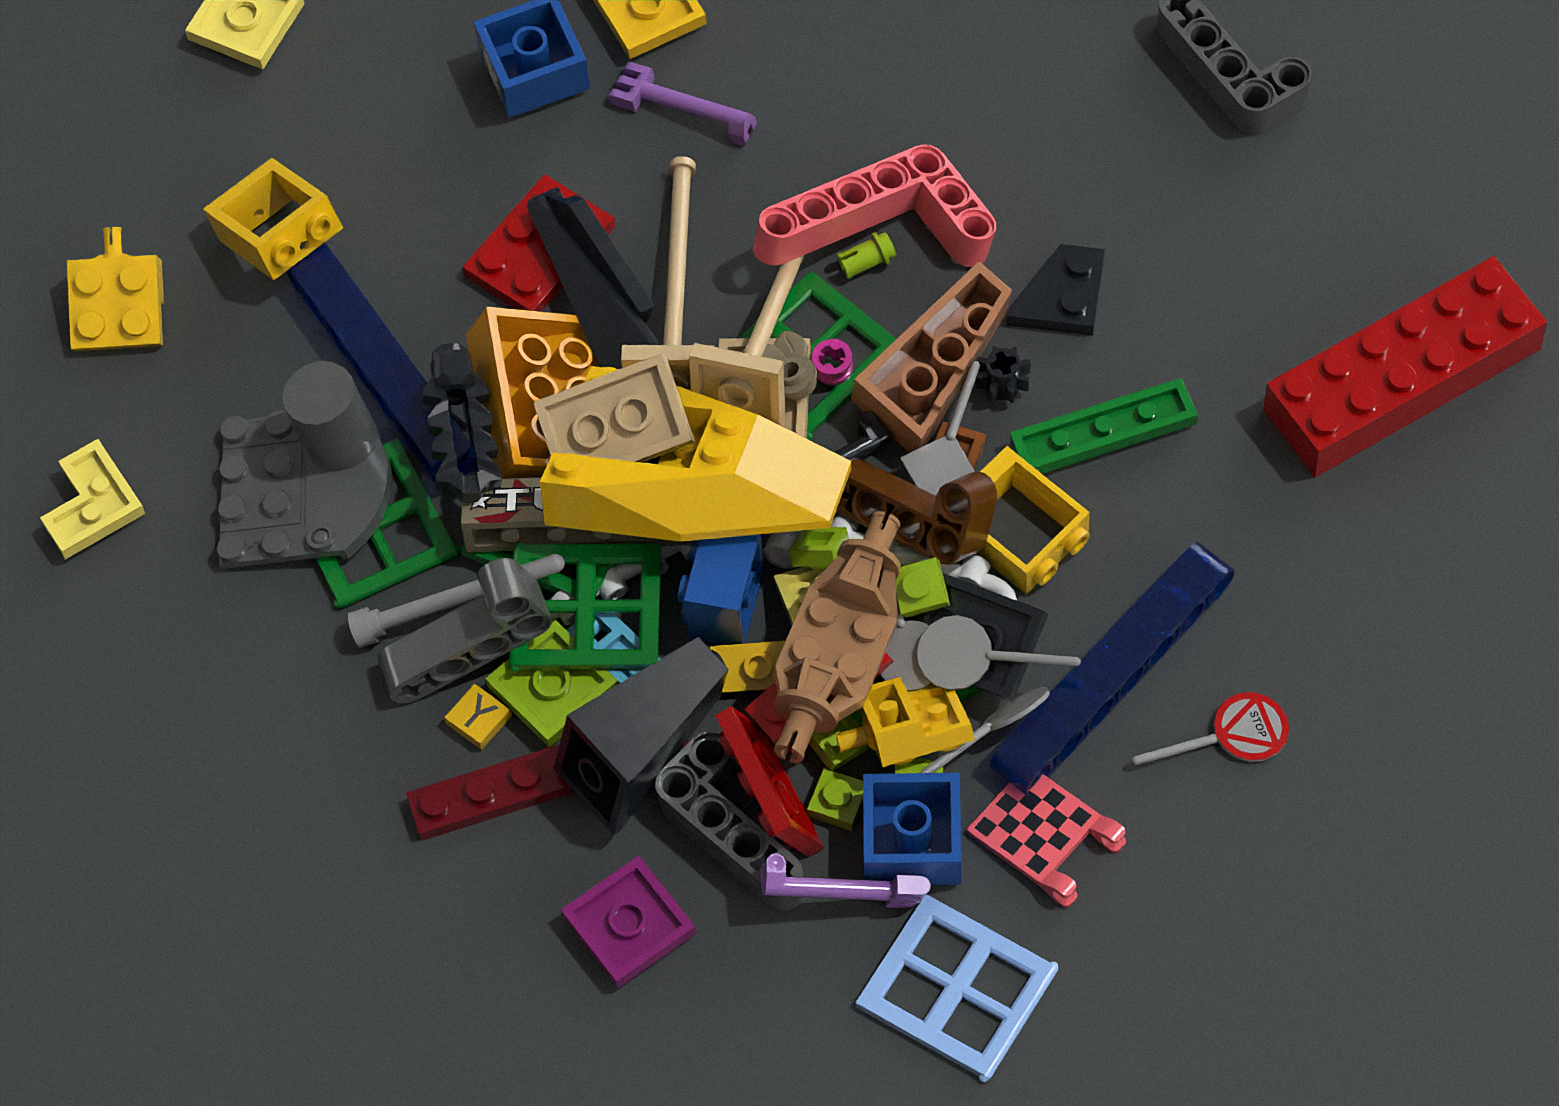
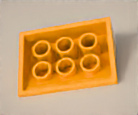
[466,307,599,479]

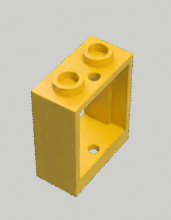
[203,158,343,280]
[976,446,1090,595]

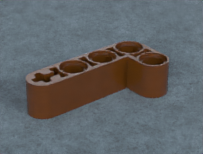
[836,458,997,565]

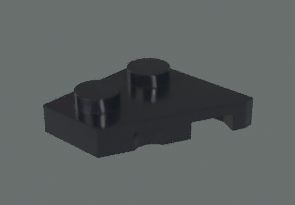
[1007,244,1105,335]

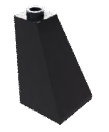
[554,637,729,835]

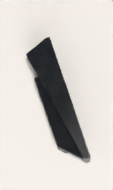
[526,187,661,369]

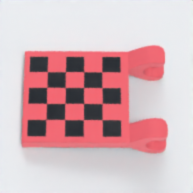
[966,763,1126,908]

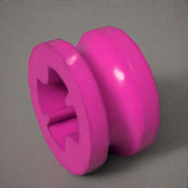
[812,339,853,385]

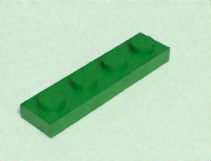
[1009,377,1198,474]

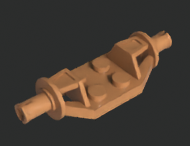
[773,511,901,763]

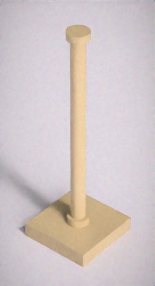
[621,156,714,391]
[689,255,804,427]

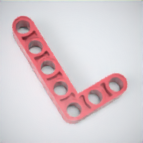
[752,144,996,267]

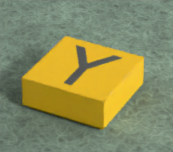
[444,684,512,750]

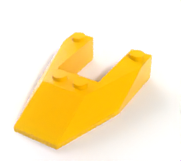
[540,366,851,542]

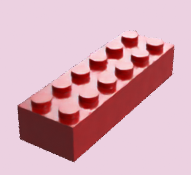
[1263,256,1548,478]

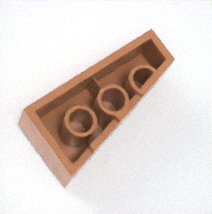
[851,261,1012,453]

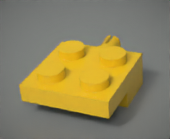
[67,227,164,351]
[835,676,975,767]

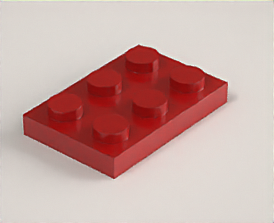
[462,174,616,312]
[715,706,825,857]

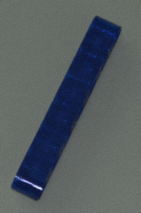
[286,242,476,490]
[989,542,1235,796]

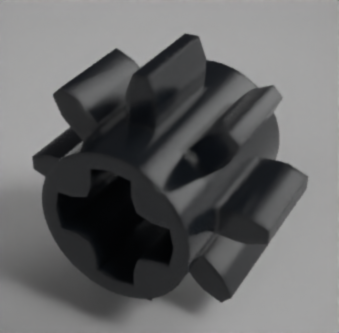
[976,345,1031,403]

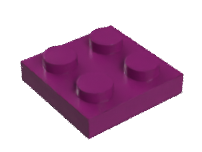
[560,855,696,988]

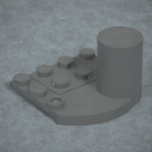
[217,361,392,569]

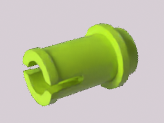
[836,232,897,279]

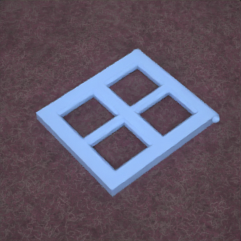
[856,894,1059,1082]

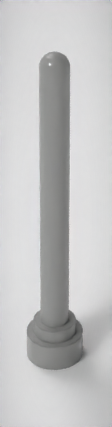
[348,554,565,648]

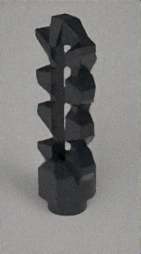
[422,343,502,503]

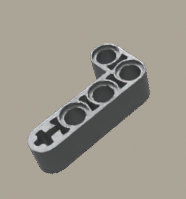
[1157,0,1312,135]
[378,558,552,704]
[655,731,804,911]

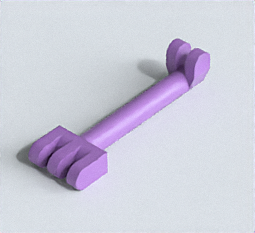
[607,62,757,146]
[760,854,930,908]

